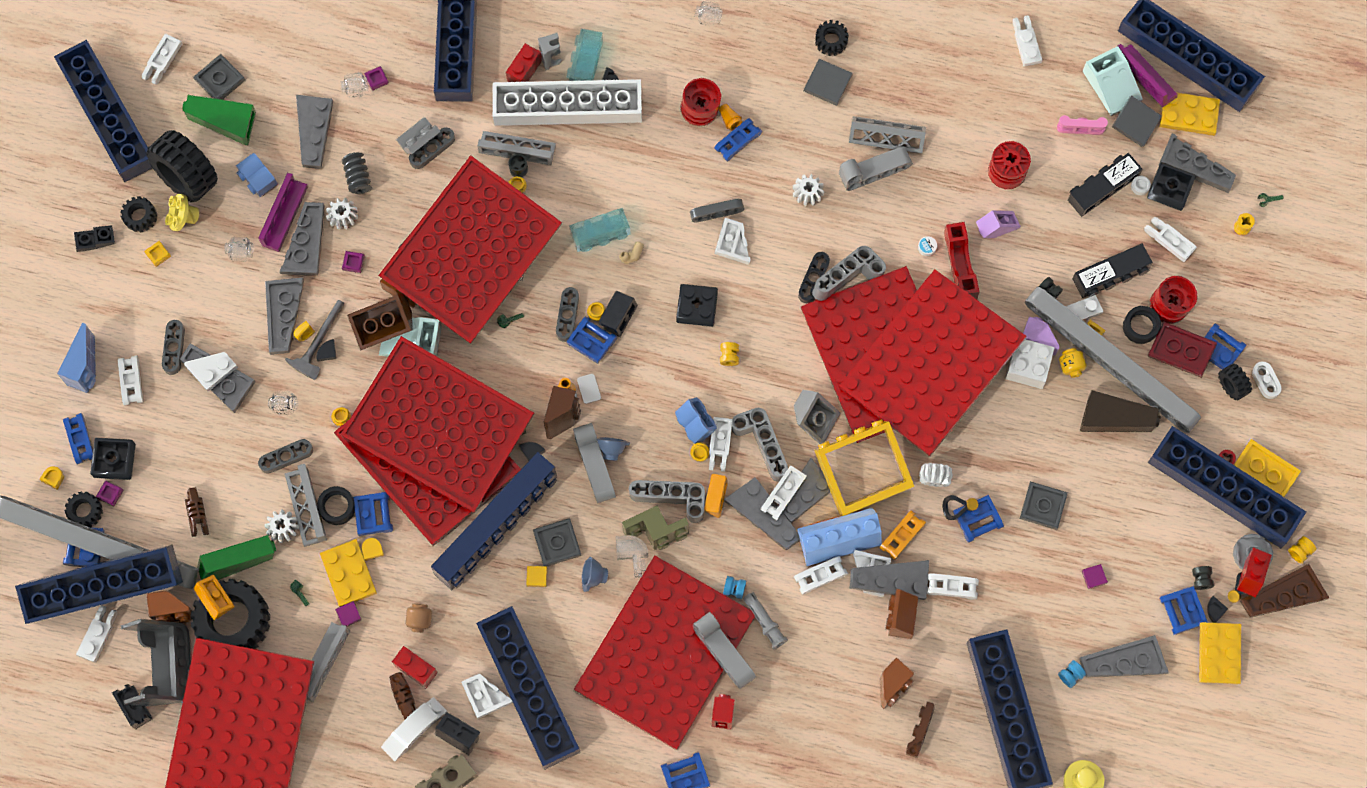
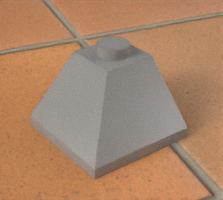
[794,390,840,444]

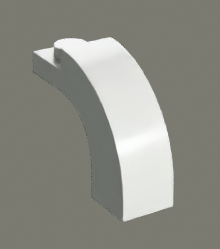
[381,697,447,761]

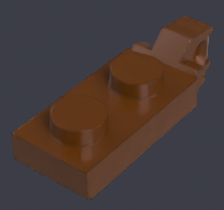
[906,701,935,758]

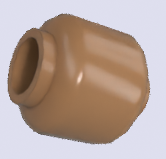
[405,603,432,633]

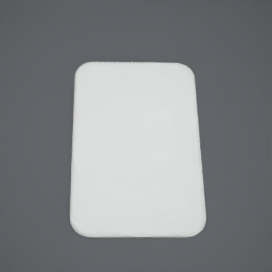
[577,374,601,404]

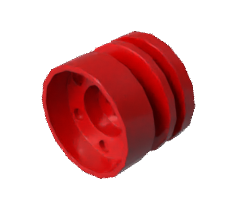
[680,78,722,126]
[988,141,1031,189]
[1150,276,1197,324]

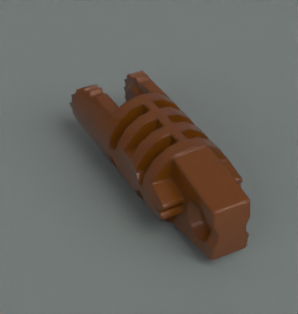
[185,487,209,537]
[389,672,416,720]

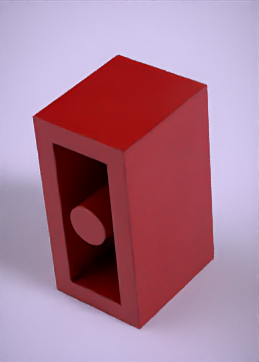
[506,43,542,82]
[1237,547,1272,597]
[392,646,438,689]
[711,694,735,729]

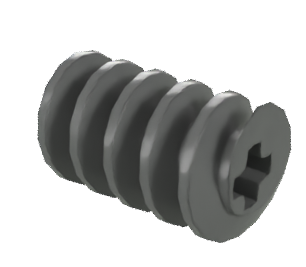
[342,152,372,194]

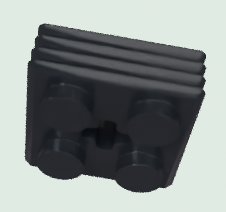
[1147,162,1196,211]
[676,284,718,327]
[90,438,136,480]

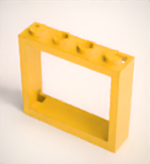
[814,419,915,516]

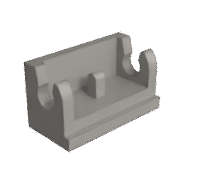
[538,33,562,70]

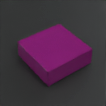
[364,66,389,91]
[342,251,365,273]
[96,480,123,507]
[1082,564,1108,589]
[335,601,362,627]

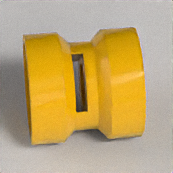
[720,342,739,366]
[1288,536,1316,564]

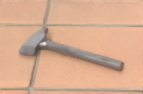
[285,300,344,380]

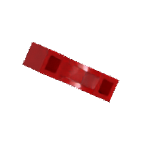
[944,222,980,299]

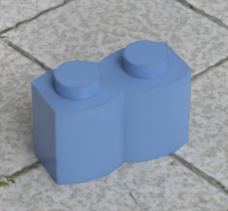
[236,153,278,197]
[675,398,717,444]

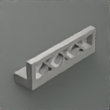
[849,116,926,153]
[477,131,556,165]
[285,464,327,547]
[307,622,350,702]

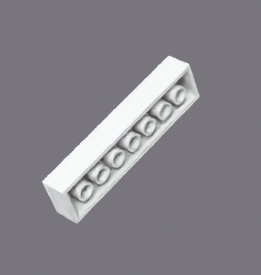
[493,79,642,126]

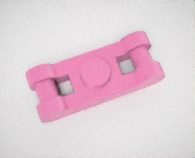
[1057,115,1108,135]

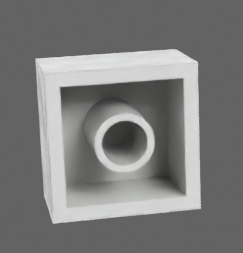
[1005,339,1054,389]

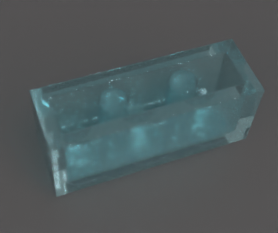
[567,29,603,81]
[569,208,630,252]

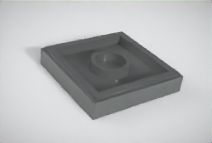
[193,54,246,100]
[803,59,852,106]
[1112,96,1162,147]
[1019,481,1068,530]
[533,518,581,566]

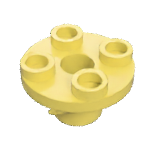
[165,194,199,231]
[1063,760,1104,788]

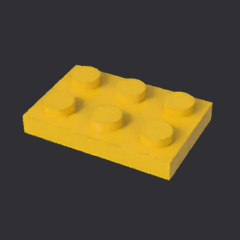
[1159,93,1220,136]
[1234,439,1301,497]
[320,539,377,607]
[1199,622,1241,684]

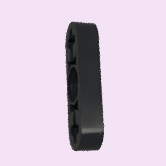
[798,252,830,304]

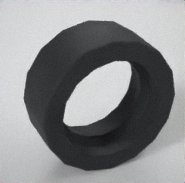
[1123,306,1161,344]
[317,486,355,525]

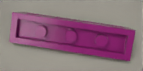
[1116,44,1177,108]
[258,172,308,252]

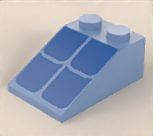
[57,323,96,393]

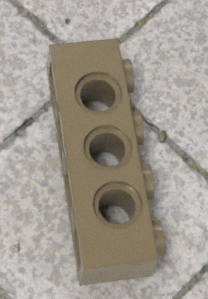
[415,754,478,788]

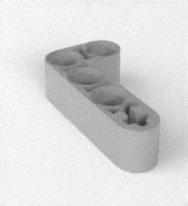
[839,147,913,191]
[812,246,886,301]
[732,408,788,482]
[573,423,616,504]
[629,480,705,523]
[693,612,756,689]

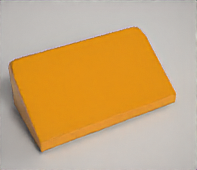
[704,474,728,518]
[194,575,235,620]

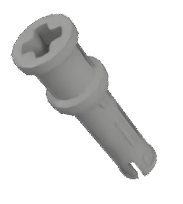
[743,592,788,649]

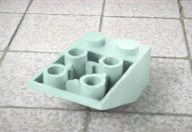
[1083,46,1143,116]
[379,317,442,357]

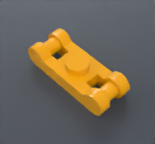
[879,510,926,560]

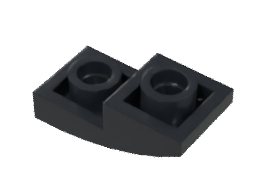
[74,225,115,252]

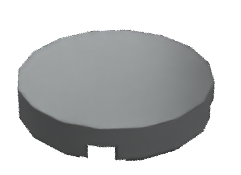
[1233,534,1273,570]

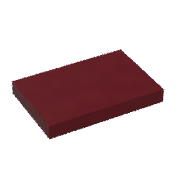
[1148,321,1217,378]

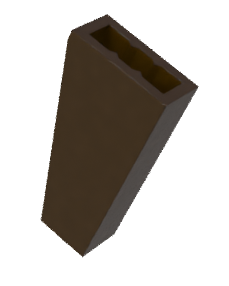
[1080,390,1161,432]

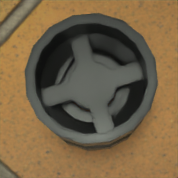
[508,154,528,177]
[1038,277,1063,299]
[1192,566,1214,590]

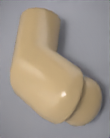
[619,242,644,264]

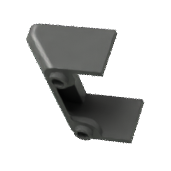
[121,619,191,706]

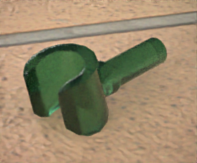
[1257,193,1284,207]
[497,313,524,328]
[290,580,309,607]

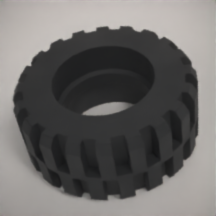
[146,130,218,202]
[190,579,271,649]

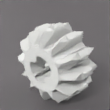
[793,174,824,206]
[326,198,358,230]
[919,463,953,487]
[265,509,299,543]

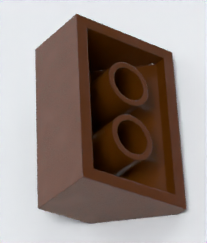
[347,294,412,351]
[543,386,581,439]

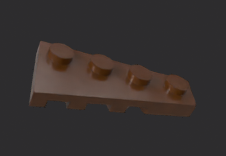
[1240,564,1330,618]

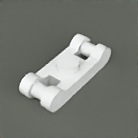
[118,355,144,405]
[794,556,848,595]
[927,573,979,600]

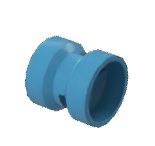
[723,576,747,599]
[1058,660,1086,688]

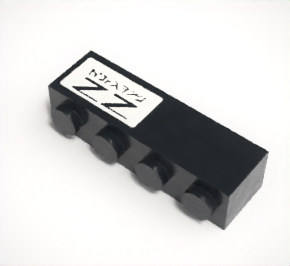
[1068,152,1143,217]
[1072,243,1153,298]

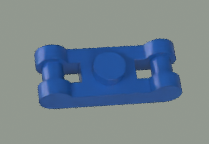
[714,118,762,161]
[63,413,93,465]

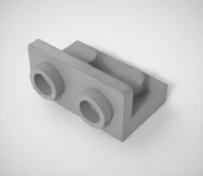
[396,117,441,154]

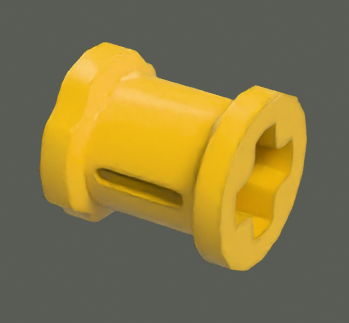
[1234,213,1255,235]

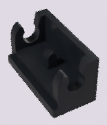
[598,291,638,337]
[112,684,153,730]
[435,712,480,755]

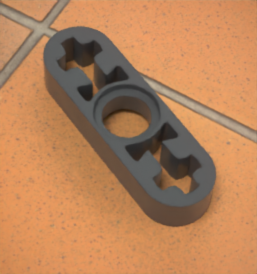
[409,127,455,169]
[690,199,744,222]
[556,287,579,342]
[162,320,185,375]
[258,439,313,473]

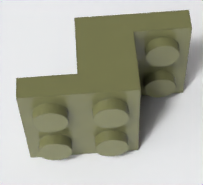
[622,505,689,550]

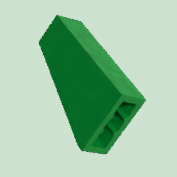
[182,95,256,145]
[197,535,276,580]

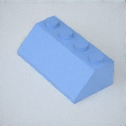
[797,508,882,566]

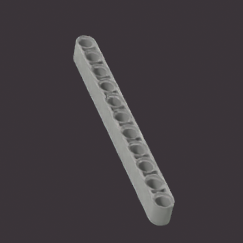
[1025,287,1201,433]
[0,495,199,589]

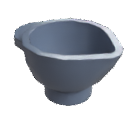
[597,437,630,460]
[582,557,608,592]

